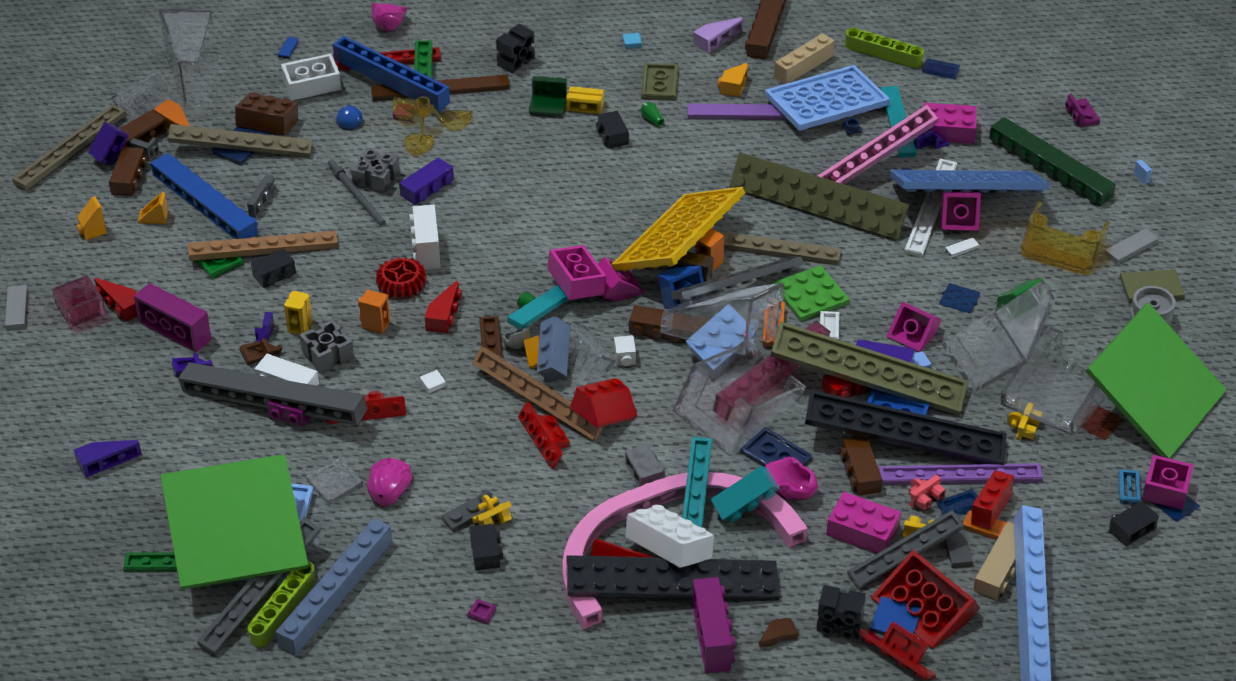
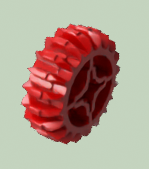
[376,256,426,300]

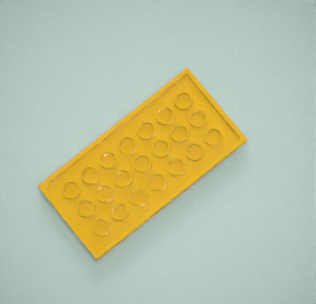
[611,187,745,272]

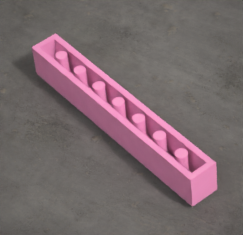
[818,105,938,184]

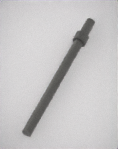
[328,159,386,226]

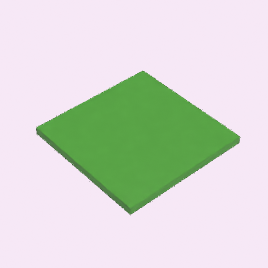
[1085,302,1227,458]
[160,454,308,590]

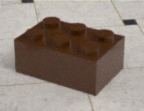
[235,92,298,136]

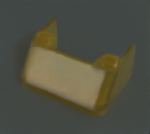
[1020,201,1110,275]

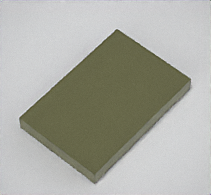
[641,63,678,100]
[1120,269,1185,303]

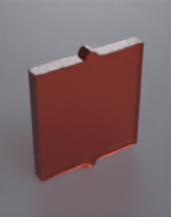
[1076,404,1123,440]

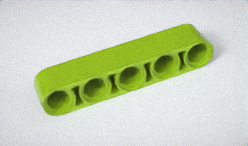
[845,28,924,68]
[248,561,316,647]

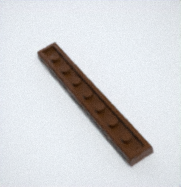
[371,74,510,101]

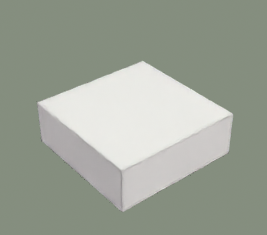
[420,370,446,393]

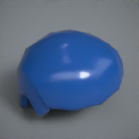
[336,105,363,130]

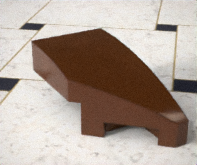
[239,338,283,365]
[758,618,799,647]

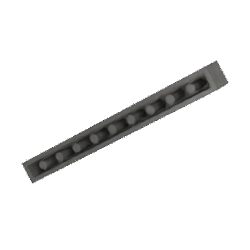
[178,362,367,425]

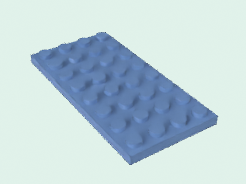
[890,170,1049,193]

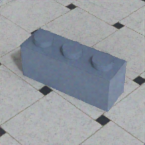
[537,316,571,381]

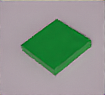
[195,257,244,279]

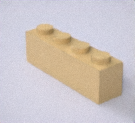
[774,33,835,84]
[974,521,1016,600]

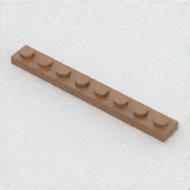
[187,231,338,261]
[472,347,603,441]

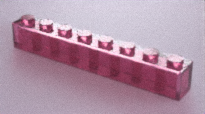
[712,321,831,421]

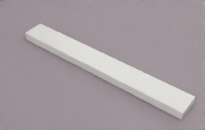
[904,159,957,257]

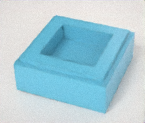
[622,33,642,49]

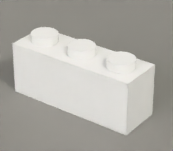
[255,354,319,386]

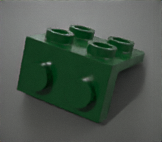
[529,76,567,116]

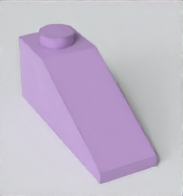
[693,17,743,53]

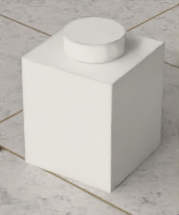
[614,335,636,366]

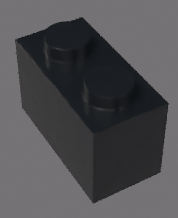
[595,110,629,149]
[251,248,296,288]
[1109,501,1159,547]
[469,524,503,571]

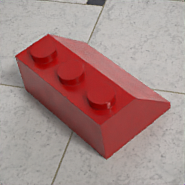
[569,378,637,428]

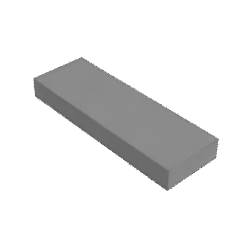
[1104,228,1159,265]
[5,285,28,330]

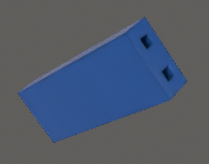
[278,37,299,59]

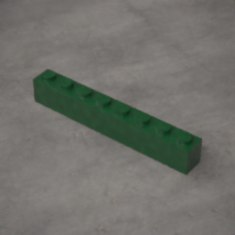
[989,117,1116,206]

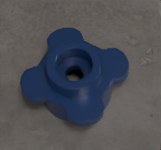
[842,118,862,134]

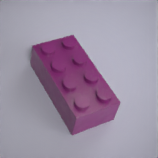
[134,283,212,353]
[692,577,735,673]

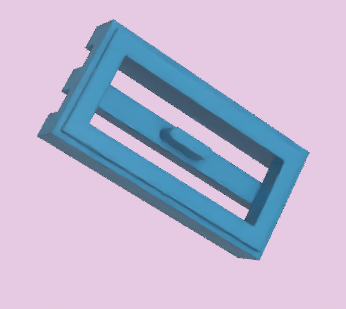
[1118,469,1141,504]

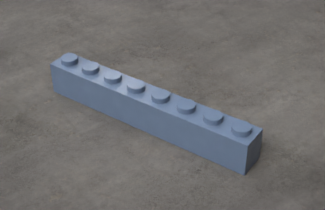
[276,518,392,656]

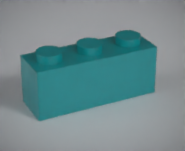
[711,466,780,522]

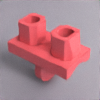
[909,475,946,511]

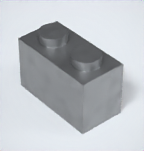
[625,444,665,487]

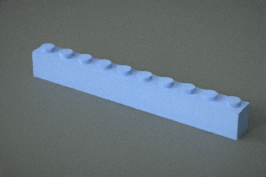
[1014,505,1051,681]

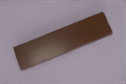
[479,316,502,375]

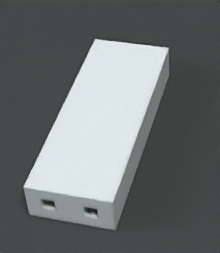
[945,238,979,258]

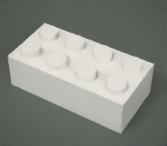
[625,505,714,568]

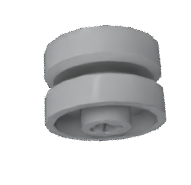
[1129,286,1175,326]

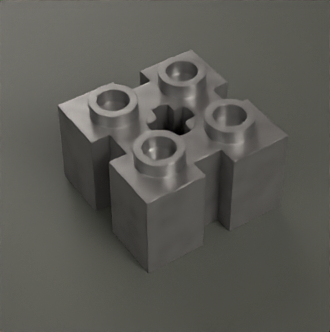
[351,148,400,194]
[300,320,354,374]

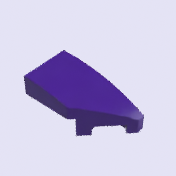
[914,130,949,150]
[255,312,274,342]
[171,353,213,377]

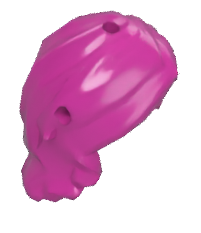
[371,2,407,32]
[765,457,818,500]
[367,458,412,508]

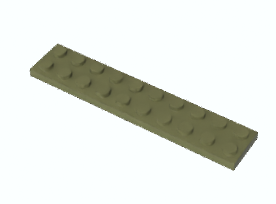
[729,152,909,240]
[770,322,968,416]

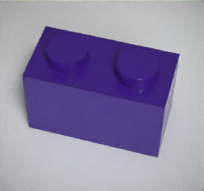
[88,122,129,166]

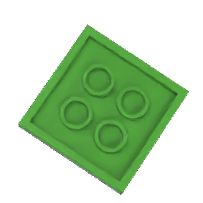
[772,265,850,322]

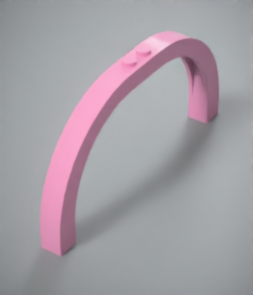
[563,472,808,629]

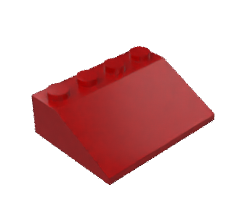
[871,550,980,649]

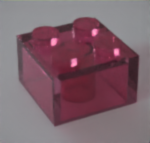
[52,275,106,327]

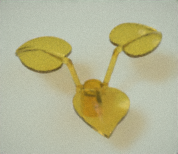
[392,96,473,154]

